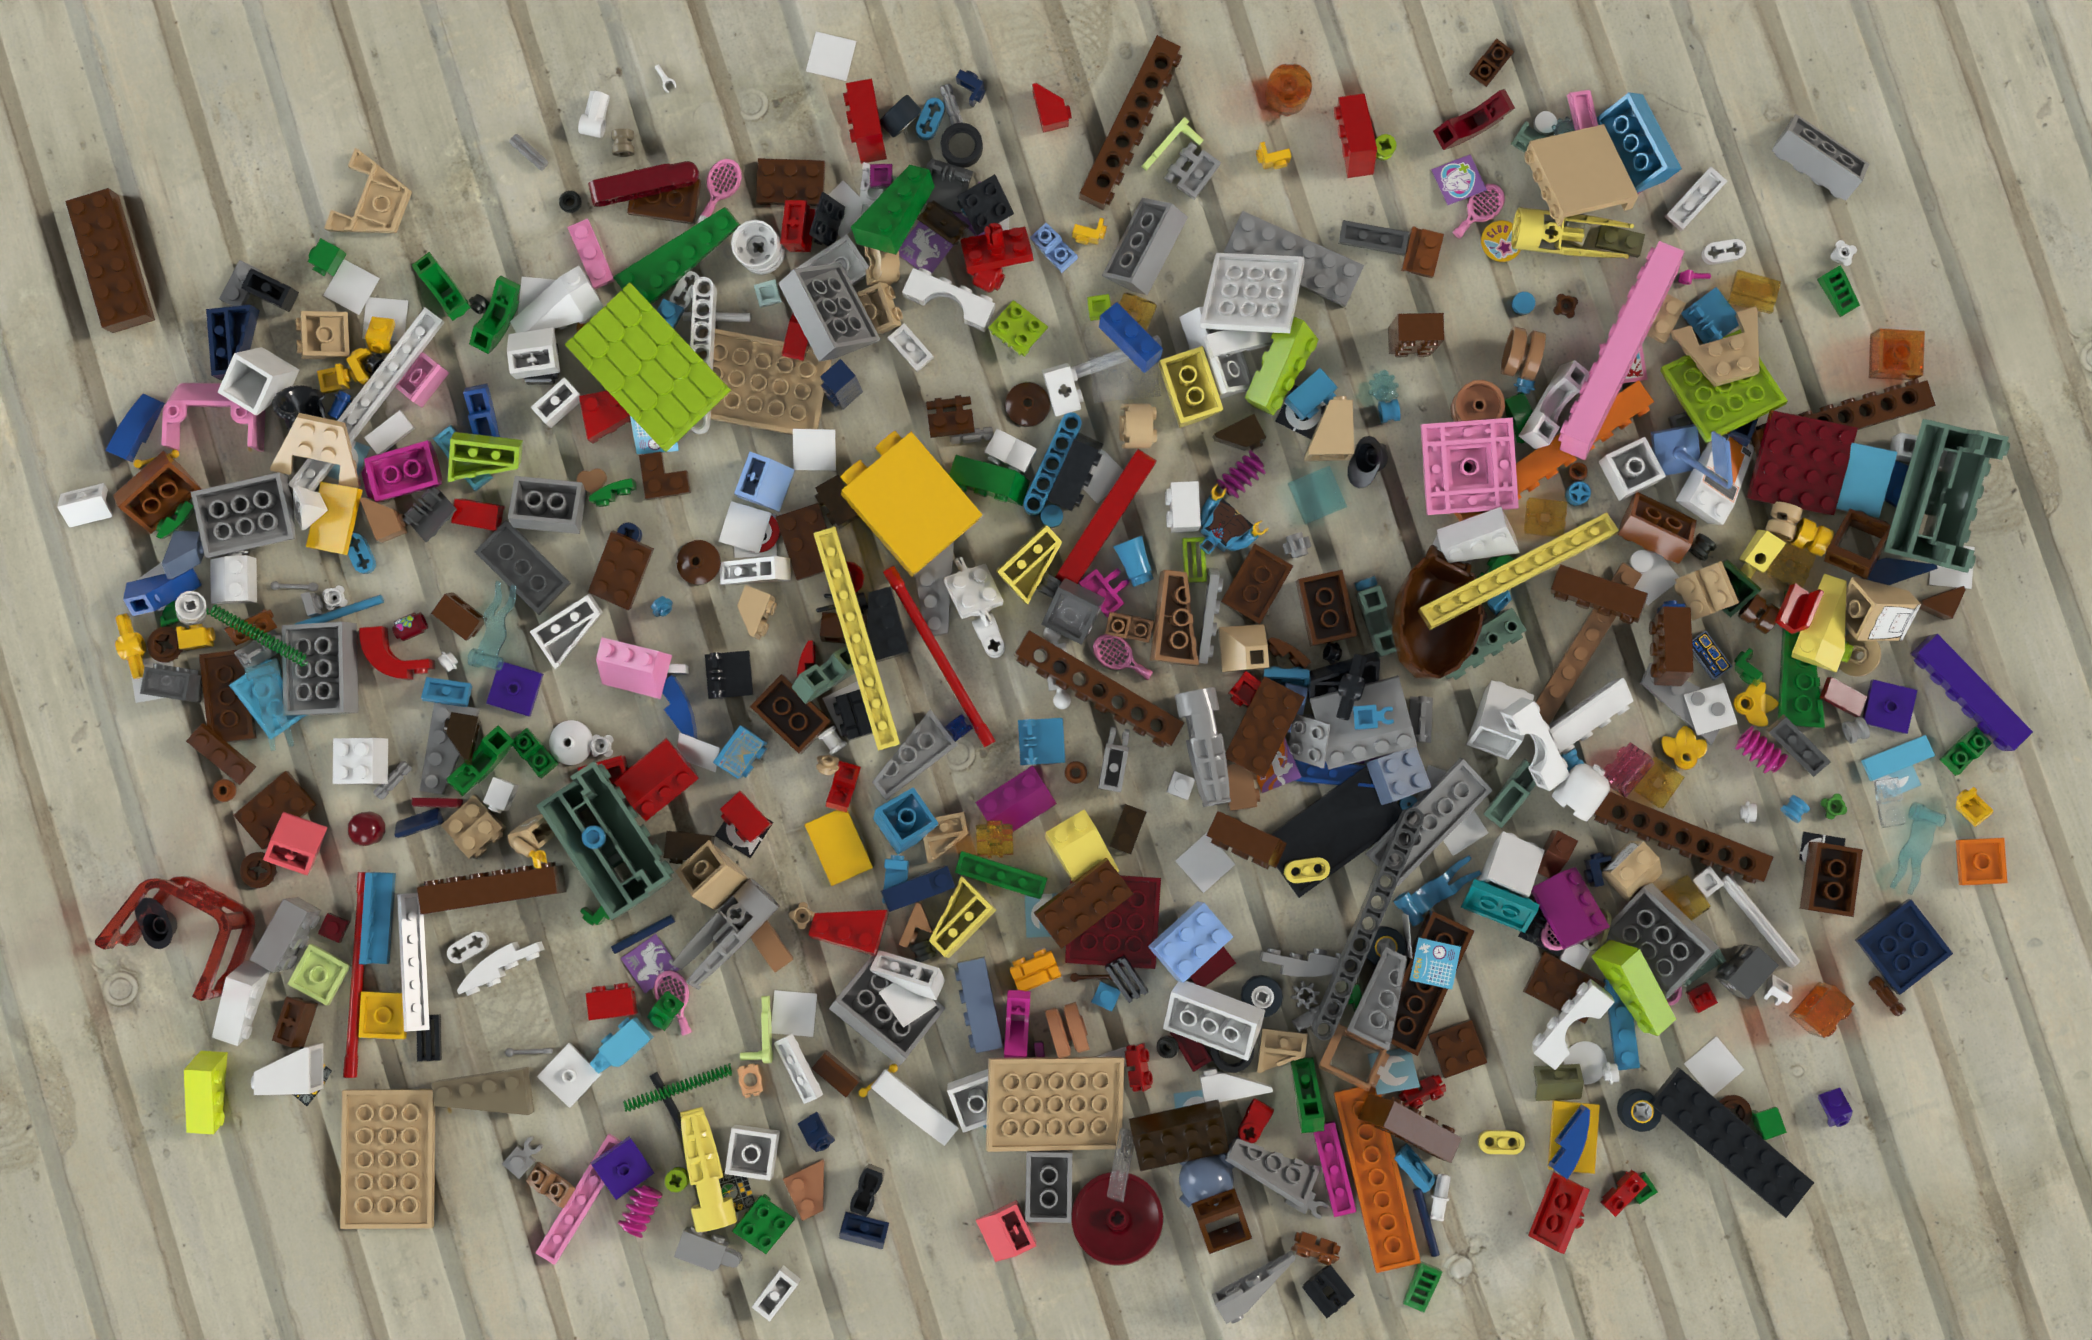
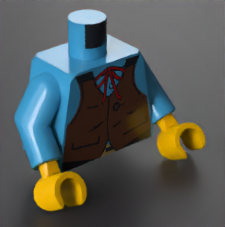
[1199,483,1269,554]

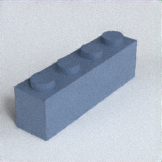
[954,956,1003,1053]

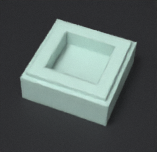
[754,279,782,308]

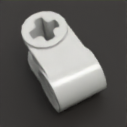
[971,613,1005,658]

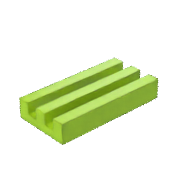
[1182,537,1207,583]

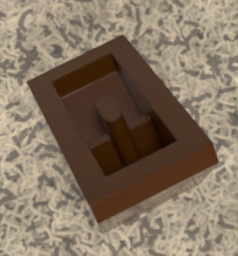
[1919,586,1966,620]

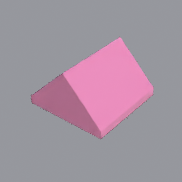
[395,352,449,407]

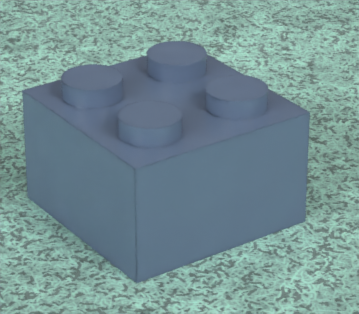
[1366,747,1431,805]

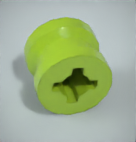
[1375,134,1397,161]
[665,1167,689,1193]

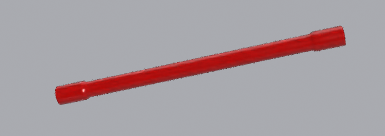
[883,566,996,748]
[343,872,366,1078]

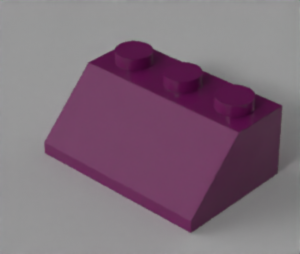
[975,765,1057,840]
[1531,867,1610,950]

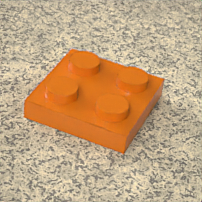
[1956,838,2008,885]

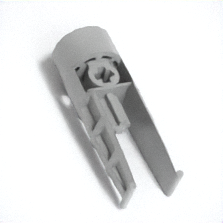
[1175,687,1231,807]
[669,878,780,990]

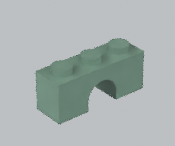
[1355,585,1397,658]
[792,645,855,704]

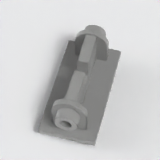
[234,629,282,672]
[1409,696,1433,743]

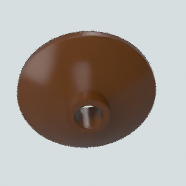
[1005,382,1050,427]
[677,540,721,585]

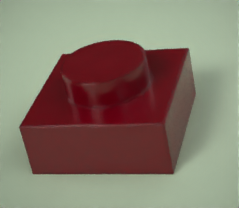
[318,913,350,943]

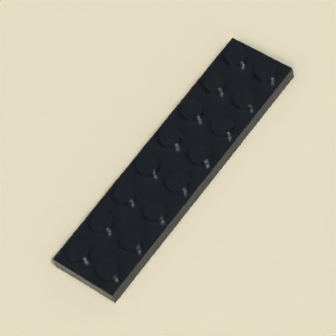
[1648,1067,1814,1218]

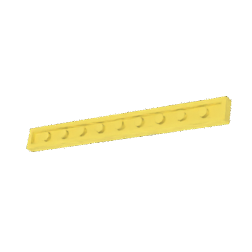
[1418,512,1619,630]
[814,527,900,751]

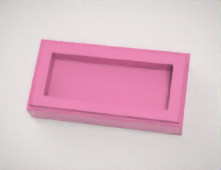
[1567,90,1598,131]

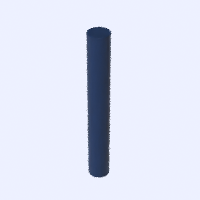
[611,914,676,954]
[1413,1188,1440,1257]

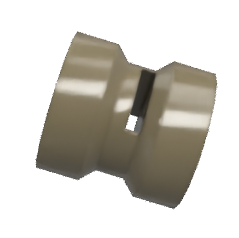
[611,129,635,157]

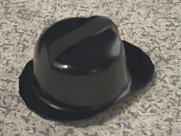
[1347,436,1388,488]
[135,897,177,949]

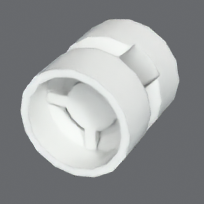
[175,591,207,626]

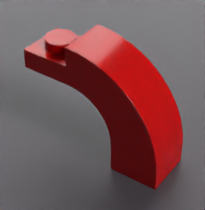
[359,626,435,680]

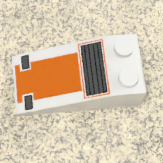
[1675,432,1755,525]

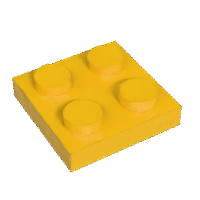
[358,991,407,1039]

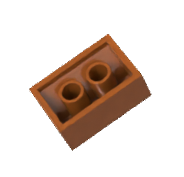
[113,450,201,534]
[1618,492,1697,564]

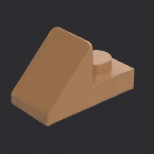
[899,902,933,948]

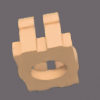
[737,1064,763,1098]

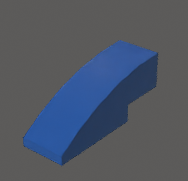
[463,383,500,437]
[105,394,165,462]
[662,675,697,739]
[1548,1105,1590,1179]

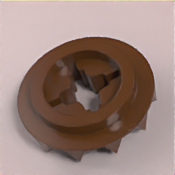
[147,627,183,663]
[240,852,278,888]
[1719,1095,1752,1126]

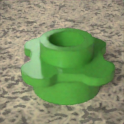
[1820,793,1847,819]

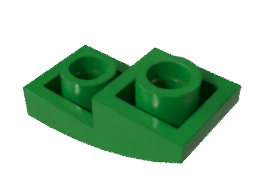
[1504,392,1533,444]
[589,478,637,507]
[156,501,195,539]
[1939,727,1992,776]
[512,728,558,779]

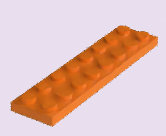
[1333,1086,1421,1273]

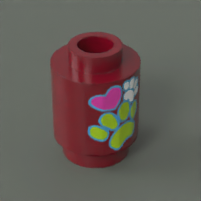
[392,612,428,641]

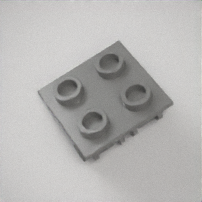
[1289,714,1330,768]

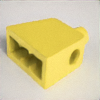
[1739,530,1786,579]

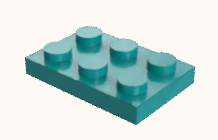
[1461,879,1540,933]

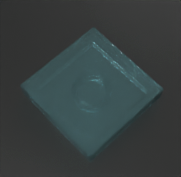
[1288,466,1347,525]

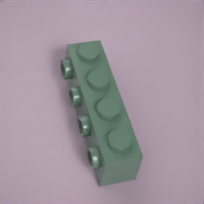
[1445,608,1527,680]

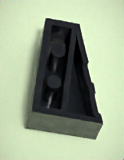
[1047,433,1104,511]
[867,586,910,663]
[1307,651,1380,702]

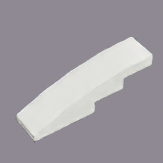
[1204,330,1274,358]
[871,1069,959,1146]

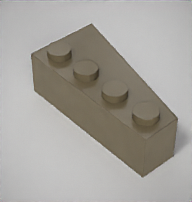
[432,1067,534,1115]

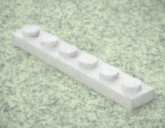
[397,893,430,1032]

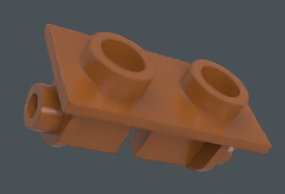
[224,609,277,646]
[1290,1231,1341,1265]

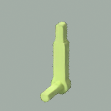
[1141,117,1204,171]
[740,996,773,1064]

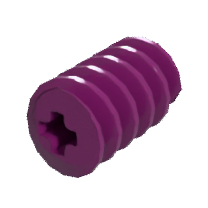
[1216,450,1266,499]

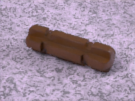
[1868,976,1906,1016]

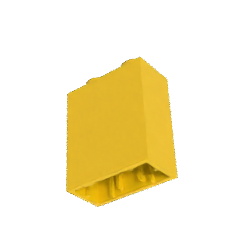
[840,431,983,577]

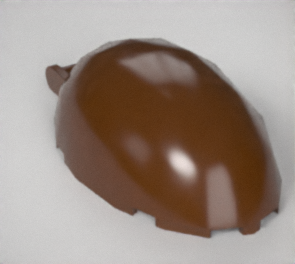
[1392,545,1483,679]

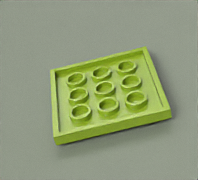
[1660,329,1788,443]

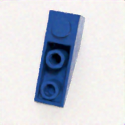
[123,568,202,616]

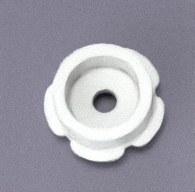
[437,652,458,672]
[1740,801,1757,823]
[1602,1062,1619,1085]

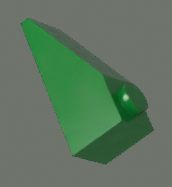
[1290,1057,1325,1134]

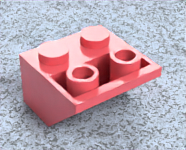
[263,812,328,876]
[976,1200,1037,1262]

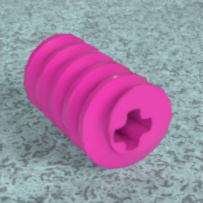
[1735,726,1788,774]
[618,1185,663,1238]

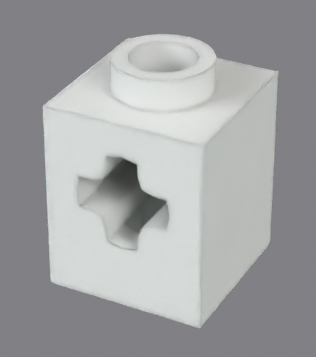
[483,777,519,813]

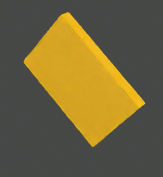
[306,482,362,555]
[804,810,873,886]
[1548,1100,1600,1174]

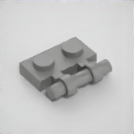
[1164,142,1221,200]

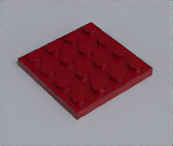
[1747,410,1858,515]
[1065,875,1161,969]

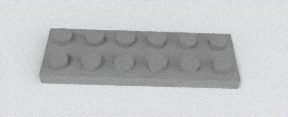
[1224,211,1364,307]
[1366,758,1492,886]

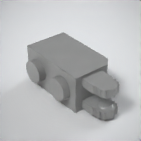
[1098,726,1130,792]
[674,1226,742,1271]

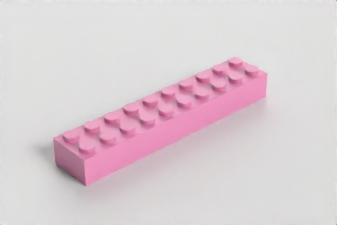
[1558,241,1685,460]

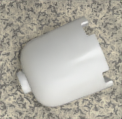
[1552,764,1610,822]

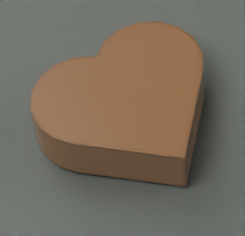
[577,468,607,494]

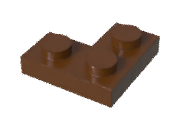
[639,452,691,500]

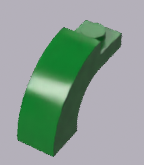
[412,252,471,321]
[469,276,521,354]
[446,725,514,796]

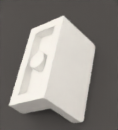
[57,483,113,527]

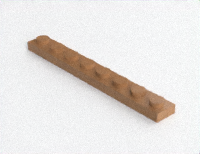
[1535,563,1642,726]

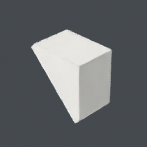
[293,486,328,530]

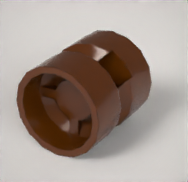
[1738,594,1780,634]

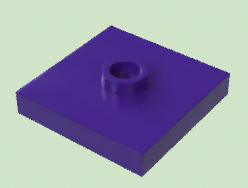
[486,661,544,717]
[1862,679,1918,734]
[590,1136,655,1200]

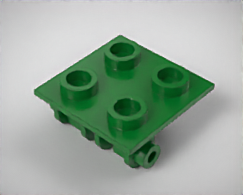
[732,1194,795,1254]

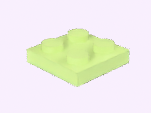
[287,943,351,1006]

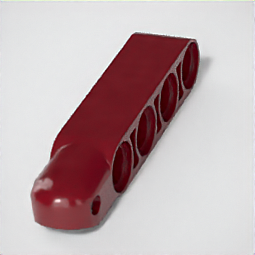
[588,161,699,207]

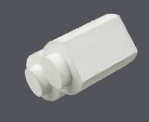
[984,429,1037,475]

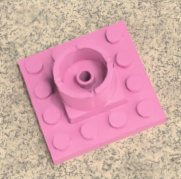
[1420,418,1519,515]

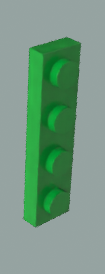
[955,851,1048,900]

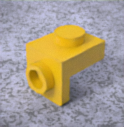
[1256,142,1292,169]
[1072,218,1107,245]
[365,316,396,354]
[346,348,372,385]
[317,363,351,394]
[1955,787,1993,827]

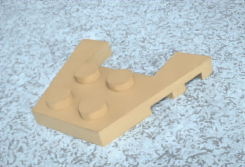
[324,148,412,233]
[1671,307,1759,387]
[270,413,361,489]

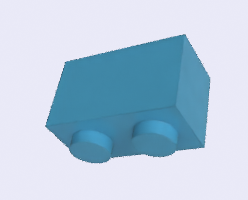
[1284,368,1338,420]

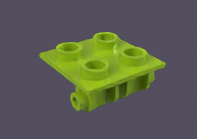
[988,300,1048,357]

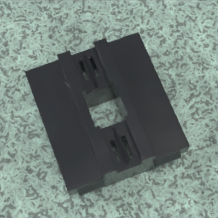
[1302,1265,1355,1319]

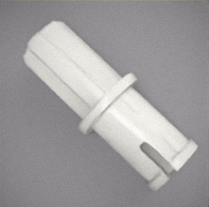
[1430,1174,1451,1221]

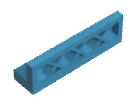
[359,872,396,964]

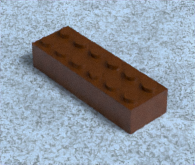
[65,188,155,333]
[417,862,567,914]
[1391,910,1474,1056]

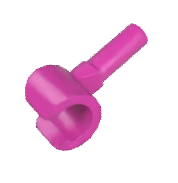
[1678,270,1711,285]

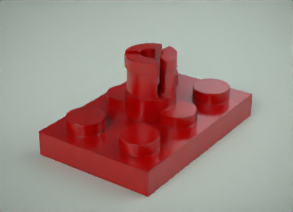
[960,223,1034,274]
[1528,1172,1590,1254]

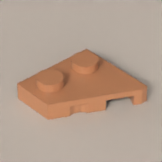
[783,1159,825,1221]

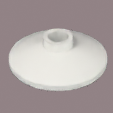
[549,720,593,765]

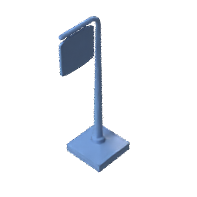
[1651,424,1733,489]

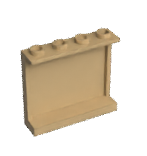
[1524,124,1639,226]

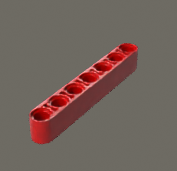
[1055,449,1157,584]

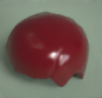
[348,811,385,846]

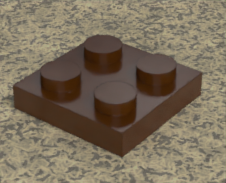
[1428,1019,1487,1078]

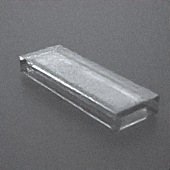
[1107,1128,1134,1202]

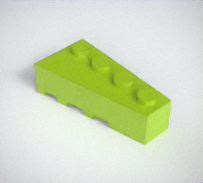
[1245,316,1319,416]
[1591,940,1676,1036]

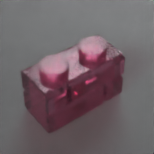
[1604,742,1655,798]

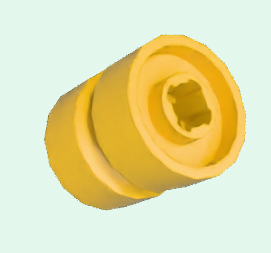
[1790,518,1834,557]

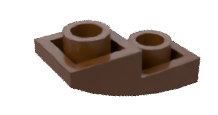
[1469,38,1514,87]
[1267,637,1311,669]

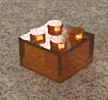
[1869,329,1925,380]
[1789,982,1854,1038]

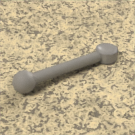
[271,581,319,592]
[505,1048,553,1057]

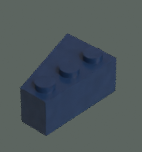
[206,305,260,381]

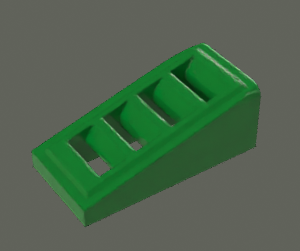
[1817,265,1860,317]
[1403,1261,1442,1312]

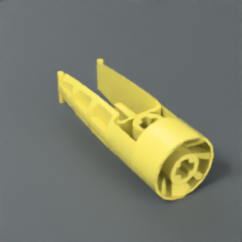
[1511,207,1634,259]
[680,1107,737,1232]

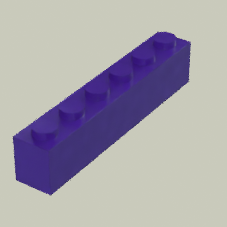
[1910,634,2033,751]

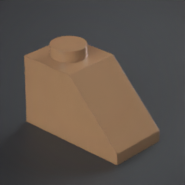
[360,497,408,543]

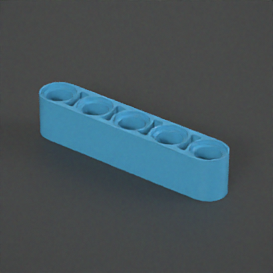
[1023,412,1082,516]

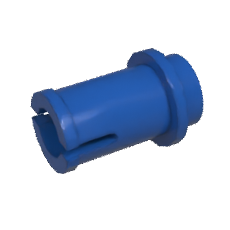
[327,390,352,419]

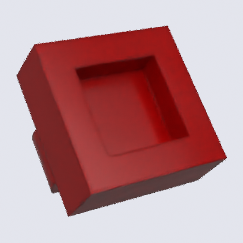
[1685,982,1718,1013]

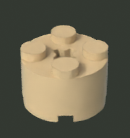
[1119,403,1157,449]

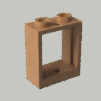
[1318,1024,1390,1091]

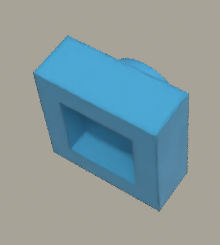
[1487,590,1512,615]
[1091,981,1121,1012]

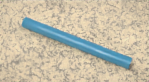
[295,594,384,624]

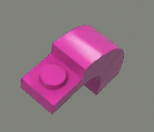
[1004,990,1031,1058]

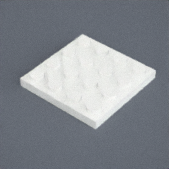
[1200,253,1305,333]

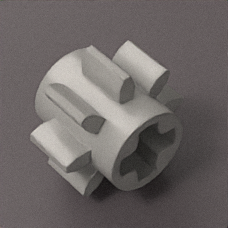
[1283,532,1312,559]
[1290,981,1320,1010]

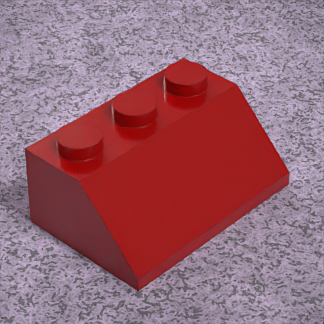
[614,738,699,821]

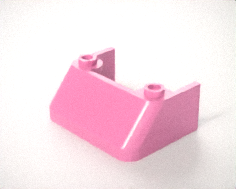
[161,383,265,452]

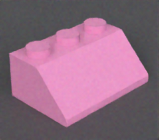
[596,637,672,699]

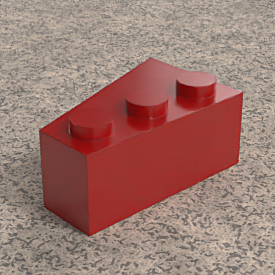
[579,390,631,444]
[808,910,889,956]

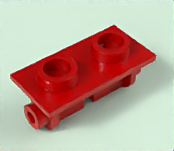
[1124,1043,1153,1092]
[1398,1074,1446,1109]
[1600,1169,1647,1217]

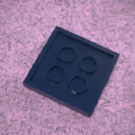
[1855,899,1953,995]

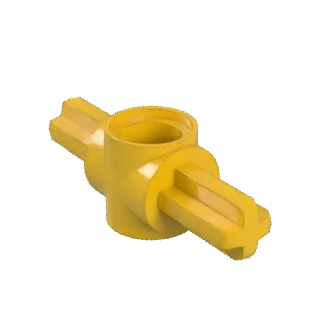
[115,613,146,679]

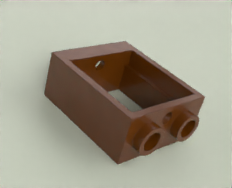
[1824,508,1891,579]
[1191,1188,1252,1254]

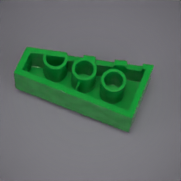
[851,165,935,255]

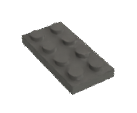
[475,520,571,615]

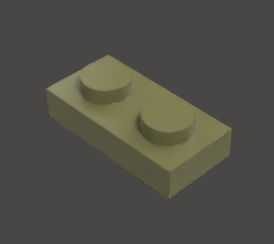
[1595,225,1645,258]

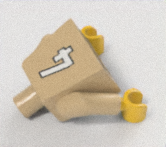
[507,814,556,868]

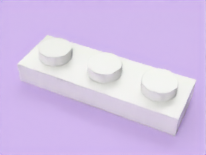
[1665,167,1727,232]
[774,1033,823,1104]

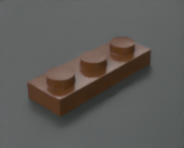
[186,723,256,785]

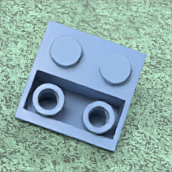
[734,452,795,512]

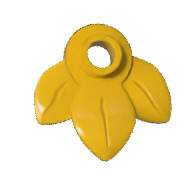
[1733,682,1779,727]
[1661,726,1707,770]

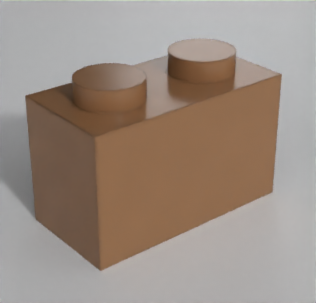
[1227,764,1260,811]

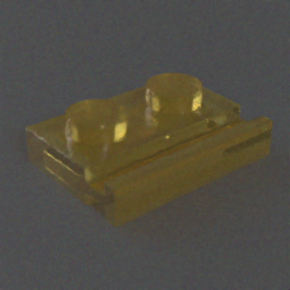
[1728,270,1781,314]

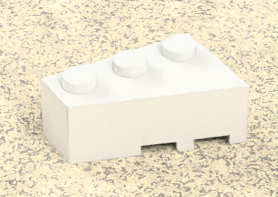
[1437,507,1520,563]
[530,594,603,669]
[212,961,270,1046]

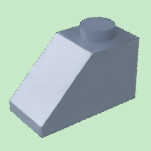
[162,531,204,579]

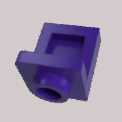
[1818,1087,1853,1127]

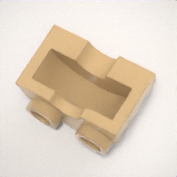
[864,246,900,286]

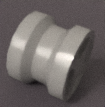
[1842,717,1870,744]

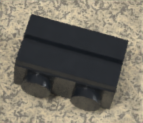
[241,268,299,312]
[833,689,873,741]

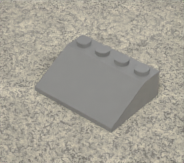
[778,263,881,362]
[191,472,295,558]
[282,621,358,716]
[1310,676,1417,770]
[1606,883,1720,1000]
[829,956,945,1066]

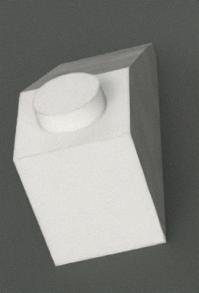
[720,556,791,585]
[870,950,945,1000]
[1199,1068,1273,1102]

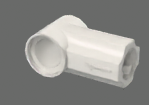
[578,91,610,138]

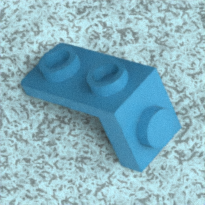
[882,855,909,904]

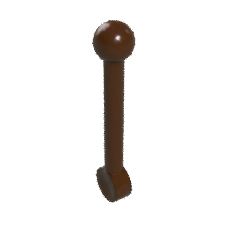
[1070,973,1113,982]

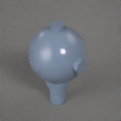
[1179,1136,1241,1208]

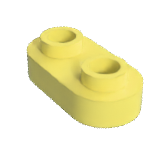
[1284,857,1330,883]
[1477,1130,1525,1155]

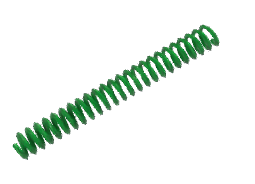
[206,604,308,667]
[623,1063,732,1112]

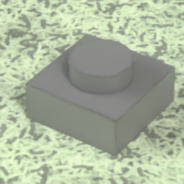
[301,592,323,617]

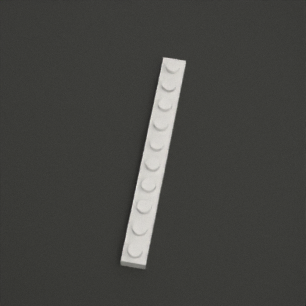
[288,307,445,491]

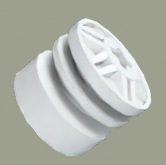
[731,220,785,275]

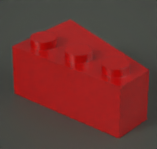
[843,78,887,164]
[1334,93,1377,178]

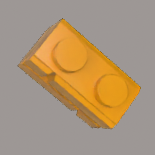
[1009,948,1062,991]

